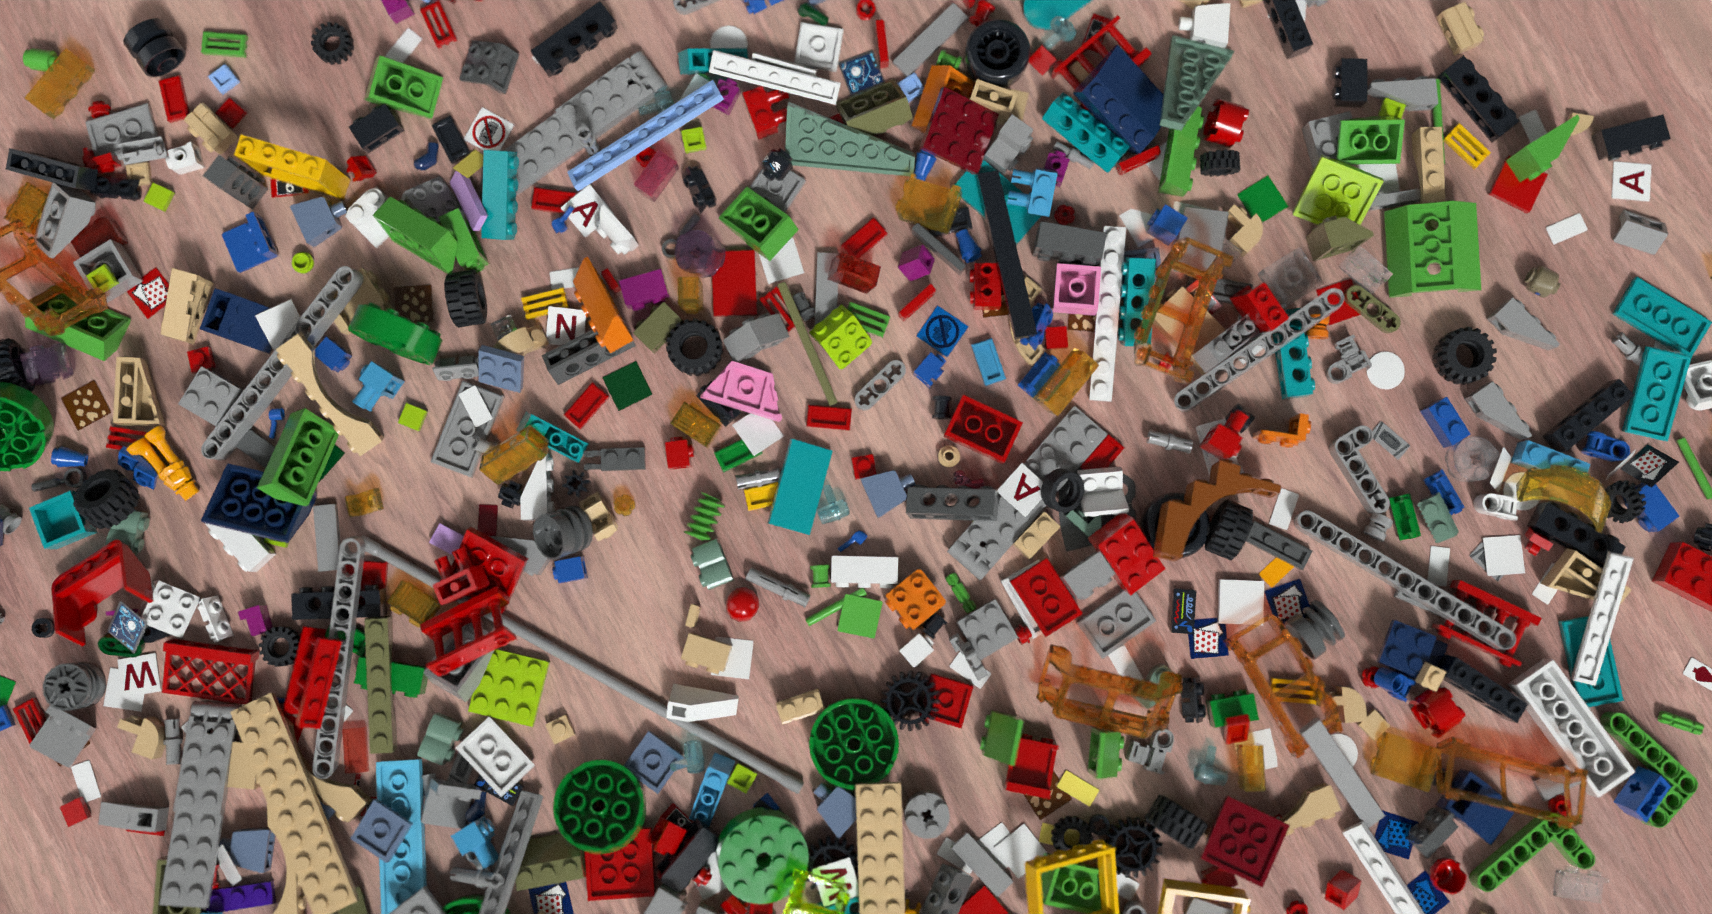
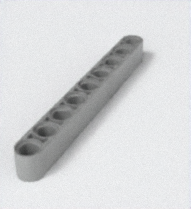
[1174,288,1344,412]

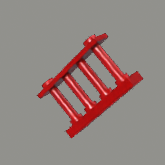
[1050,15,1152,111]
[1431,580,1542,668]
[420,586,517,677]
[282,626,342,729]

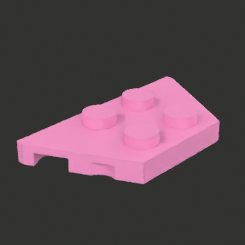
[700,361,782,422]

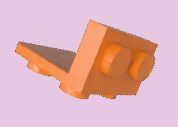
[1252,413,1311,448]
[884,569,946,630]

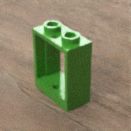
[438,208,489,273]

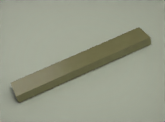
[777,282,838,407]

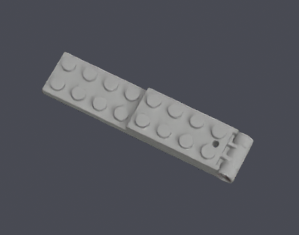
[503,51,667,196]
[947,406,1108,580]
[160,701,241,908]

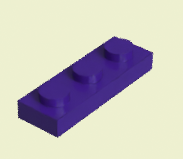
[206,880,276,912]

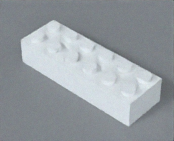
[1508,659,1635,798]

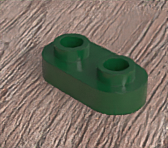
[98,632,145,658]

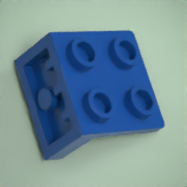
[222,212,279,273]

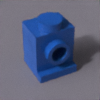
[913,352,947,389]

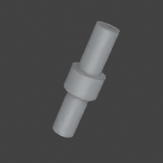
[1053,141,1094,169]

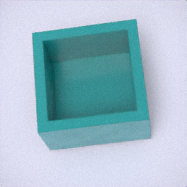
[29,491,98,550]

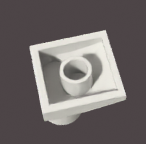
[345,186,389,248]
[595,204,639,255]
[1684,360,1712,410]

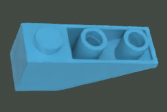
[689,753,735,826]

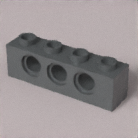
[202,155,268,210]
[542,329,636,385]
[906,485,999,521]
[920,863,974,914]

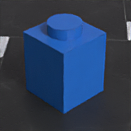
[315,337,352,373]
[552,556,588,583]

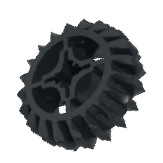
[0,338,37,392]
[881,670,941,731]
[1102,816,1163,878]
[805,836,859,895]

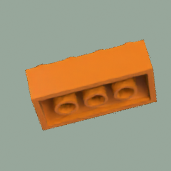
[573,256,634,353]

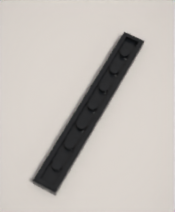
[976,170,1037,340]

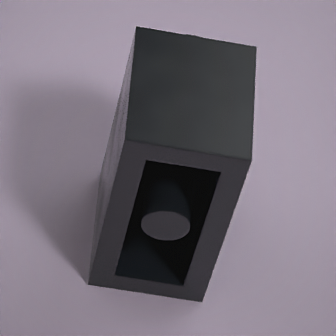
[1332,58,1367,107]
[349,104,404,154]

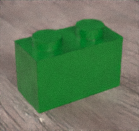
[1206,689,1259,728]

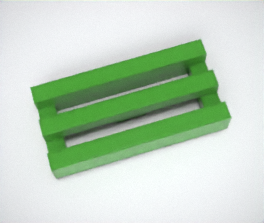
[201,31,248,58]
[848,302,890,338]

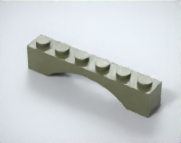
[365,616,397,754]

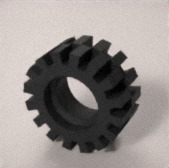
[311,22,354,65]
[1200,150,1241,177]
[1599,480,1646,523]
[258,626,301,667]
[1051,816,1093,851]

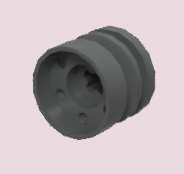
[533,505,593,560]
[1284,600,1345,660]
[42,662,106,711]

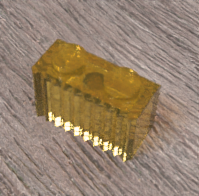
[4,182,49,235]
[678,277,704,314]
[670,401,722,448]
[387,580,442,628]
[1236,743,1266,792]

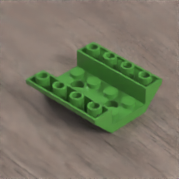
[1384,201,1481,298]

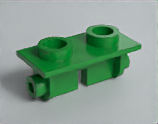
[1389,493,1421,541]

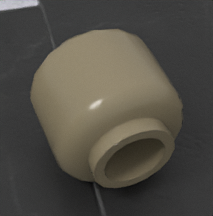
[1524,266,1561,298]

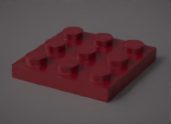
[919,87,999,175]
[1199,795,1290,888]

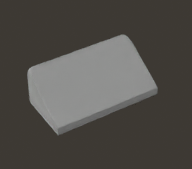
[1185,896,1234,914]

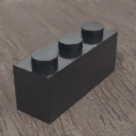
[1592,114,1671,161]
[654,818,719,893]

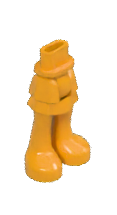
[126,425,200,501]

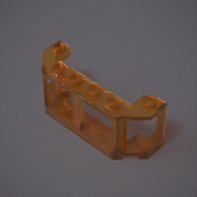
[0,219,108,336]
[1134,237,1234,384]
[1223,614,1343,759]
[1036,644,1182,738]

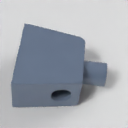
[290,197,348,247]
[861,470,916,518]
[813,783,857,838]
[219,827,276,873]

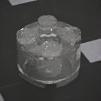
[1445,437,1499,482]

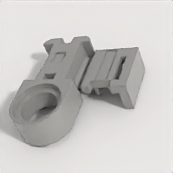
[1326,334,1372,384]
[948,633,988,681]
[1126,728,1174,774]

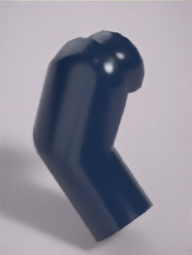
[414,142,439,171]
[465,792,487,823]

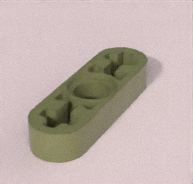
[1344,285,1401,334]

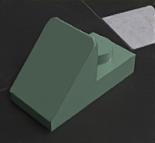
[1064,509,1101,537]

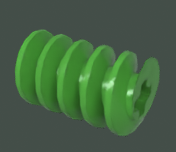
[684,492,725,541]

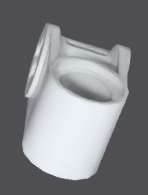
[1473,493,1521,521]

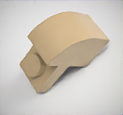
[1227,204,1263,257]
[493,325,549,356]
[579,491,618,542]
[1315,686,1367,723]
[117,715,166,759]

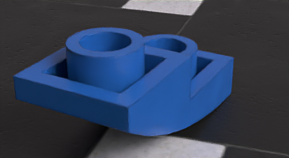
[118,446,157,490]

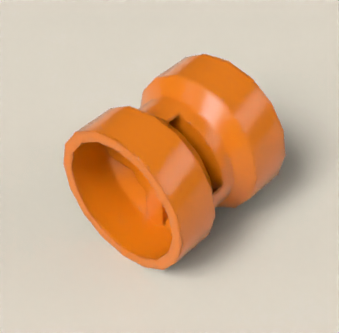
[1306,314,1330,339]

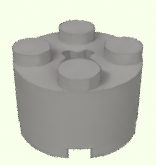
[904,790,950,839]

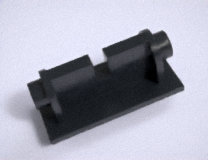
[682,166,717,214]
[90,176,142,201]
[696,381,741,427]
[1180,677,1206,723]

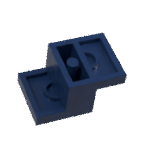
[1377,620,1449,679]

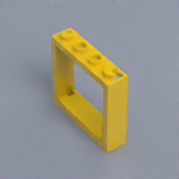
[234,135,350,200]
[1024,840,1119,914]
[1157,878,1250,914]

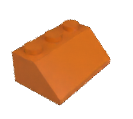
[912,65,975,134]

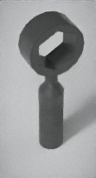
[662,213,701,260]
[31,468,87,492]

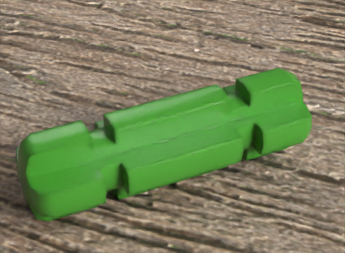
[945,572,976,613]
[1657,711,1704,735]

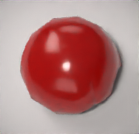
[725,587,759,622]
[1430,857,1467,895]

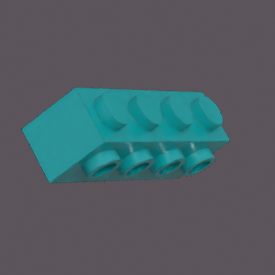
[481,150,519,240]

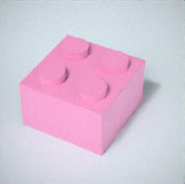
[1053,263,1101,316]

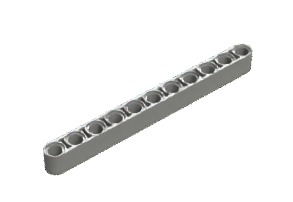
[201,266,364,460]
[1294,510,1516,649]
[313,536,366,779]

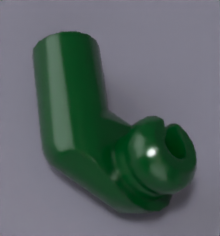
[798,2,829,26]

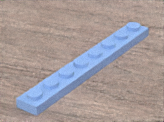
[567,80,724,191]

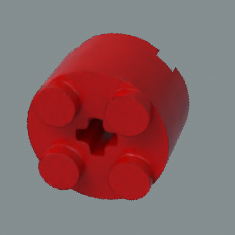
[1203,98,1249,148]
[1410,687,1466,738]

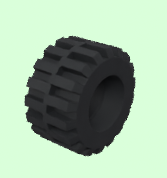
[444,269,487,328]
[666,318,723,376]
[1433,327,1497,385]
[73,469,140,529]
[1204,499,1253,560]
[1145,795,1208,849]

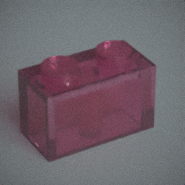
[633,150,679,203]

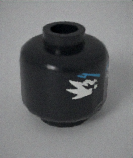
[761,148,793,181]

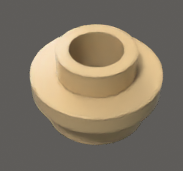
[938,445,960,468]

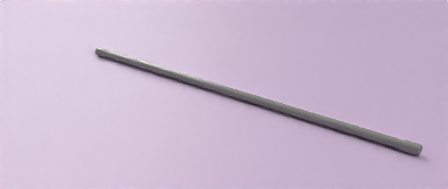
[361,535,804,794]

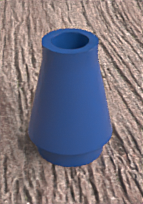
[913,149,937,182]
[956,229,982,263]
[51,446,88,467]

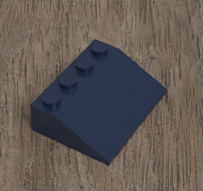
[1073,45,1163,154]
[201,463,317,543]

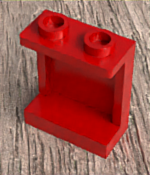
[1229,283,1289,333]
[1004,733,1059,799]

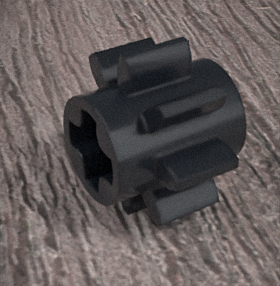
[562,470,591,498]
[498,481,524,509]
[1694,523,1712,552]

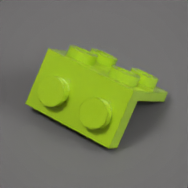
[809,304,872,369]

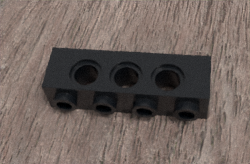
[1263,0,1313,60]
[530,1,618,78]
[1436,55,1520,143]
[6,148,98,191]
[1542,378,1634,452]
[1527,501,1626,569]
[291,584,387,620]
[1437,654,1528,723]

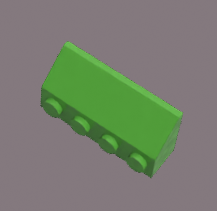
[1158,106,1204,197]
[373,196,458,274]
[24,285,131,361]
[257,408,339,506]

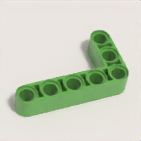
[1600,711,1698,828]
[1469,811,1595,892]

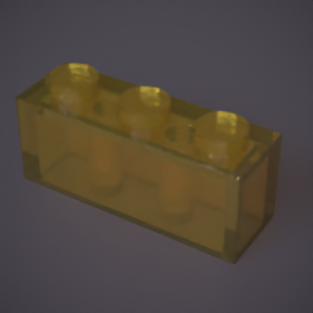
[25,48,95,120]
[1033,348,1099,416]
[479,425,549,485]

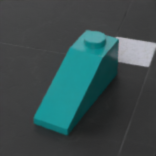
[678,48,748,75]

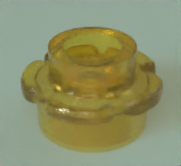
[614,494,635,516]

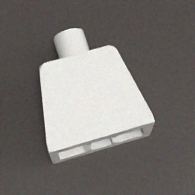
[1178,3,1230,48]

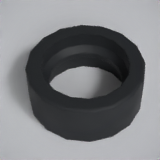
[1041,468,1085,513]

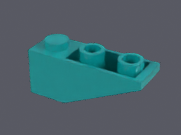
[516,412,589,463]

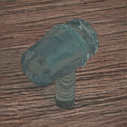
[1043,16,1076,50]
[638,90,675,116]
[817,485,850,525]
[670,740,705,774]
[1193,746,1228,786]

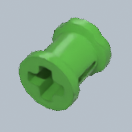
[936,49,962,70]
[810,565,831,588]

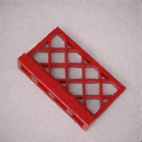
[162,638,260,705]

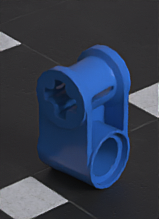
[1581,431,1630,462]
[1374,667,1416,702]

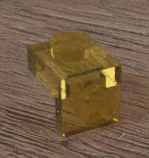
[345,488,384,517]

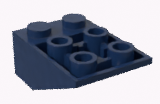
[200,288,272,354]
[1435,769,1517,845]

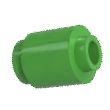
[23,48,60,73]

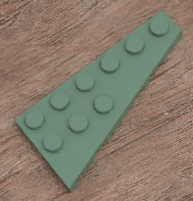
[1160,35,1235,131]
[785,102,915,177]

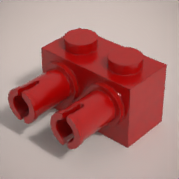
[742,86,789,140]
[969,263,1001,310]
[1199,410,1249,460]
[432,547,490,605]

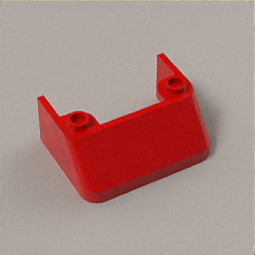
[51,540,154,646]

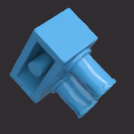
[1007,167,1058,217]
[352,361,405,412]
[451,816,499,869]

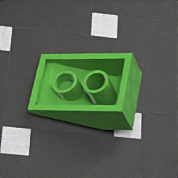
[364,55,443,119]
[1506,115,1580,182]
[1336,116,1405,165]
[718,187,799,261]
[979,710,1023,766]
[1087,727,1124,779]
[1040,852,1101,914]

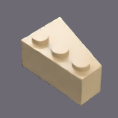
[161,268,214,345]
[113,357,166,427]
[1540,548,1632,606]

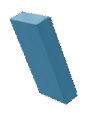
[971,338,1006,386]

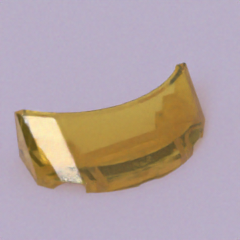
[1516,465,1611,533]

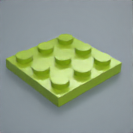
[1292,154,1384,225]
[468,649,550,727]

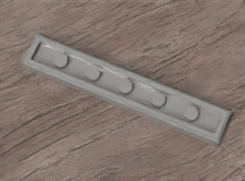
[1299,717,1385,828]
[479,790,544,914]

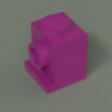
[712,78,740,115]
[1044,151,1070,187]

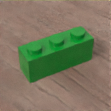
[354,656,428,698]

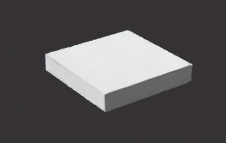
[794,22,843,72]
[1217,579,1264,625]

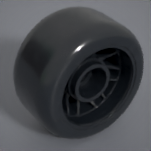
[964,19,1030,88]
[1140,492,1210,558]

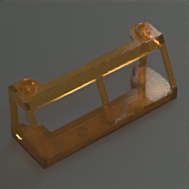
[1436,737,1588,829]

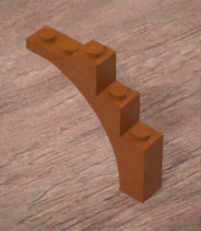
[1153,459,1281,562]

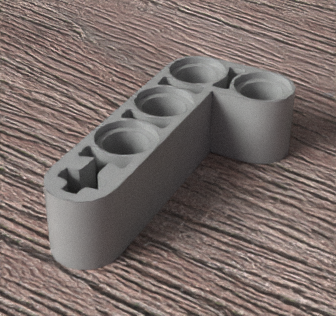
[1329,425,1390,514]

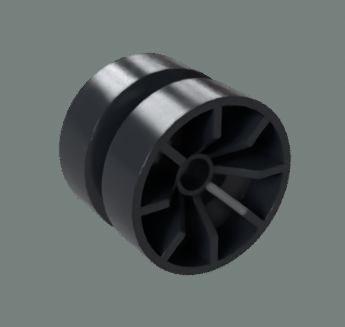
[123,18,186,77]

